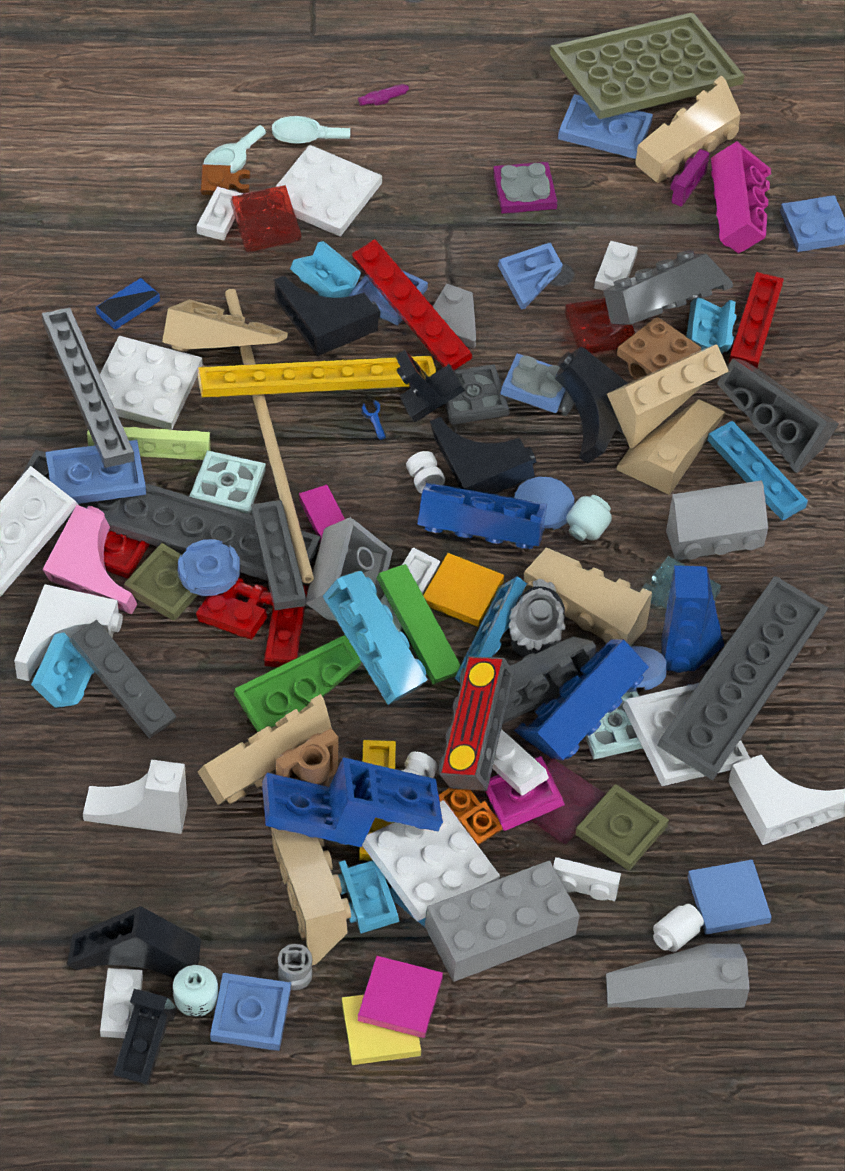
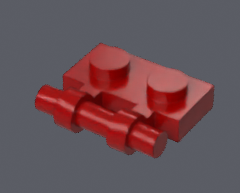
[196,578,273,640]

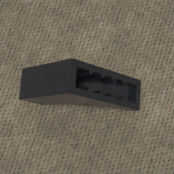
[274,275,380,357]
[554,346,628,464]
[430,417,537,494]
[67,906,201,979]

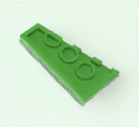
[234,635,361,732]

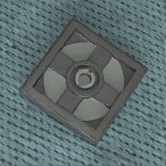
[445,364,509,425]

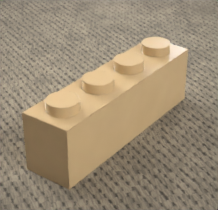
[635,76,741,183]
[607,344,729,449]
[524,548,652,646]
[198,694,332,805]
[271,827,351,965]

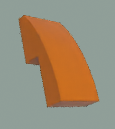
[439,788,503,845]

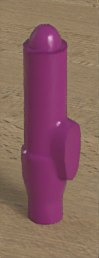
[358,84,409,106]

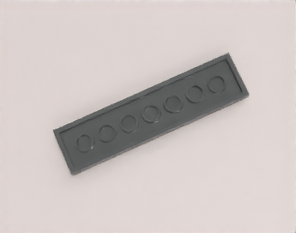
[657,576,828,780]

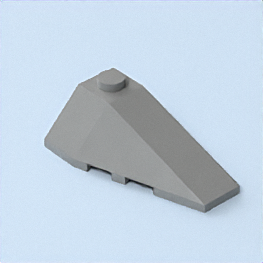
[606,943,750,1008]

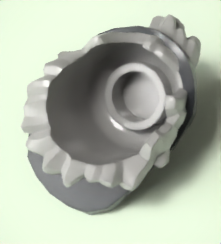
[508,579,566,657]

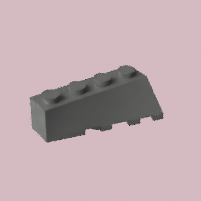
[603,250,733,325]
[503,637,596,724]

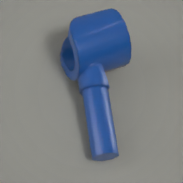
[361,400,386,440]

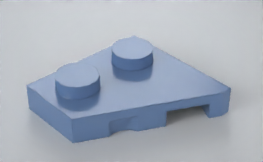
[498,242,563,310]

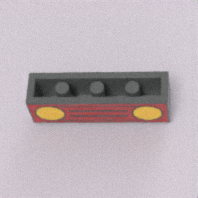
[439,656,514,791]

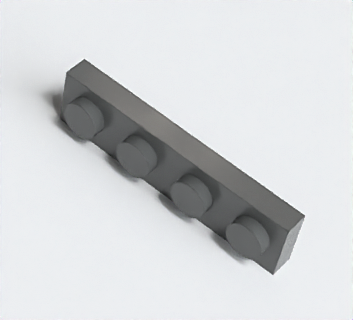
[251,500,306,610]
[70,620,177,739]

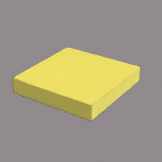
[342,995,421,1065]

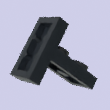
[395,350,465,422]
[113,988,177,1086]

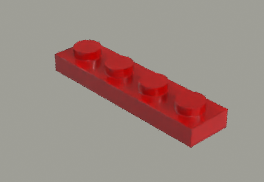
[729,272,784,369]

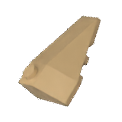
[162,299,288,352]

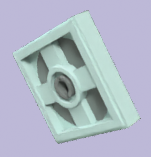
[190,450,266,514]
[585,689,643,760]

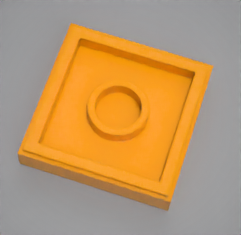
[423,553,504,627]

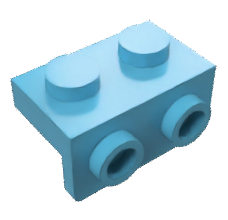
[290,241,361,298]
[687,297,736,354]
[31,632,94,708]
[338,860,399,934]

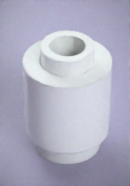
[653,904,704,952]

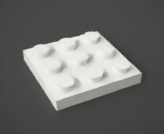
[267,145,382,237]
[100,336,203,430]
[623,683,749,786]
[362,800,500,921]

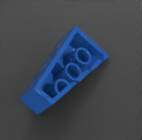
[417,483,547,549]
[661,565,724,673]
[515,639,649,760]

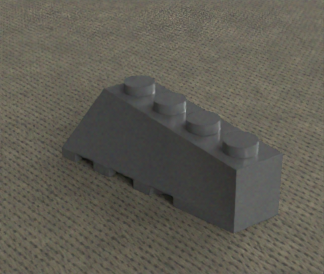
[717,358,839,473]

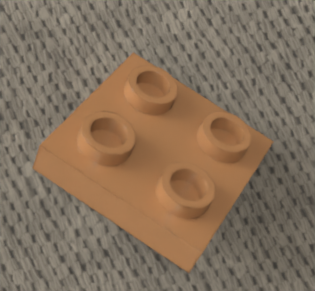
[617,317,701,380]
[276,728,339,787]

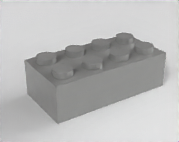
[425,860,580,982]

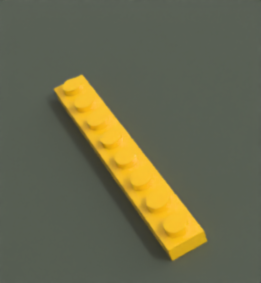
[198,356,436,397]

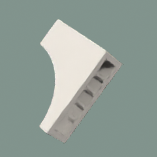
[14,584,123,681]
[728,755,845,845]
[83,760,188,834]

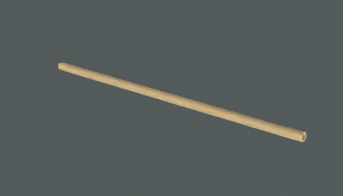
[225,289,314,583]

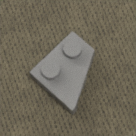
[433,283,476,349]

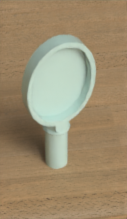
[272,116,350,144]
[204,125,266,173]

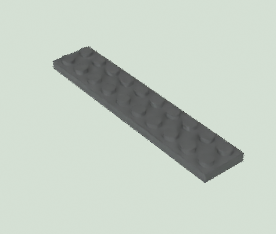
[19,450,321,580]

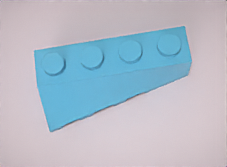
[322,571,427,705]

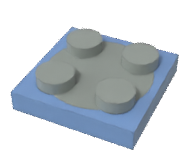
[500,353,566,413]

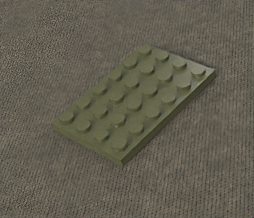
[550,12,745,119]

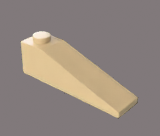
[617,399,725,495]

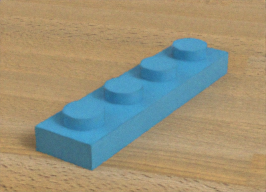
[707,421,808,521]
[455,576,527,682]

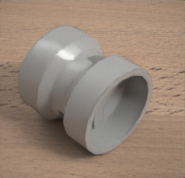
[278,944,312,990]

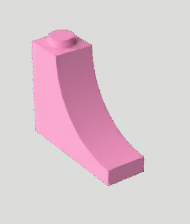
[43,505,137,615]

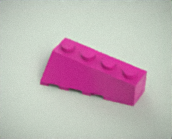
[711,141,771,254]

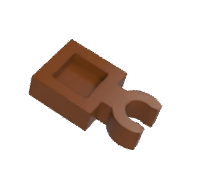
[201,164,250,195]

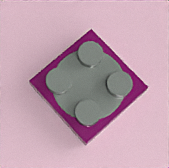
[493,162,557,214]

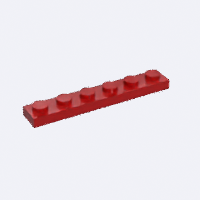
[352,239,473,370]

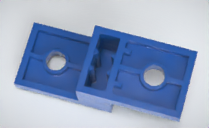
[262,757,443,847]

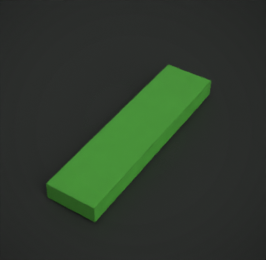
[376,564,461,684]

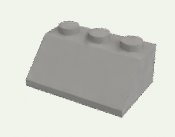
[666,480,768,560]
[306,517,393,621]

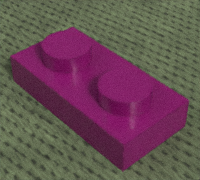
[671,149,710,207]

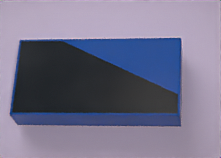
[96,278,160,330]

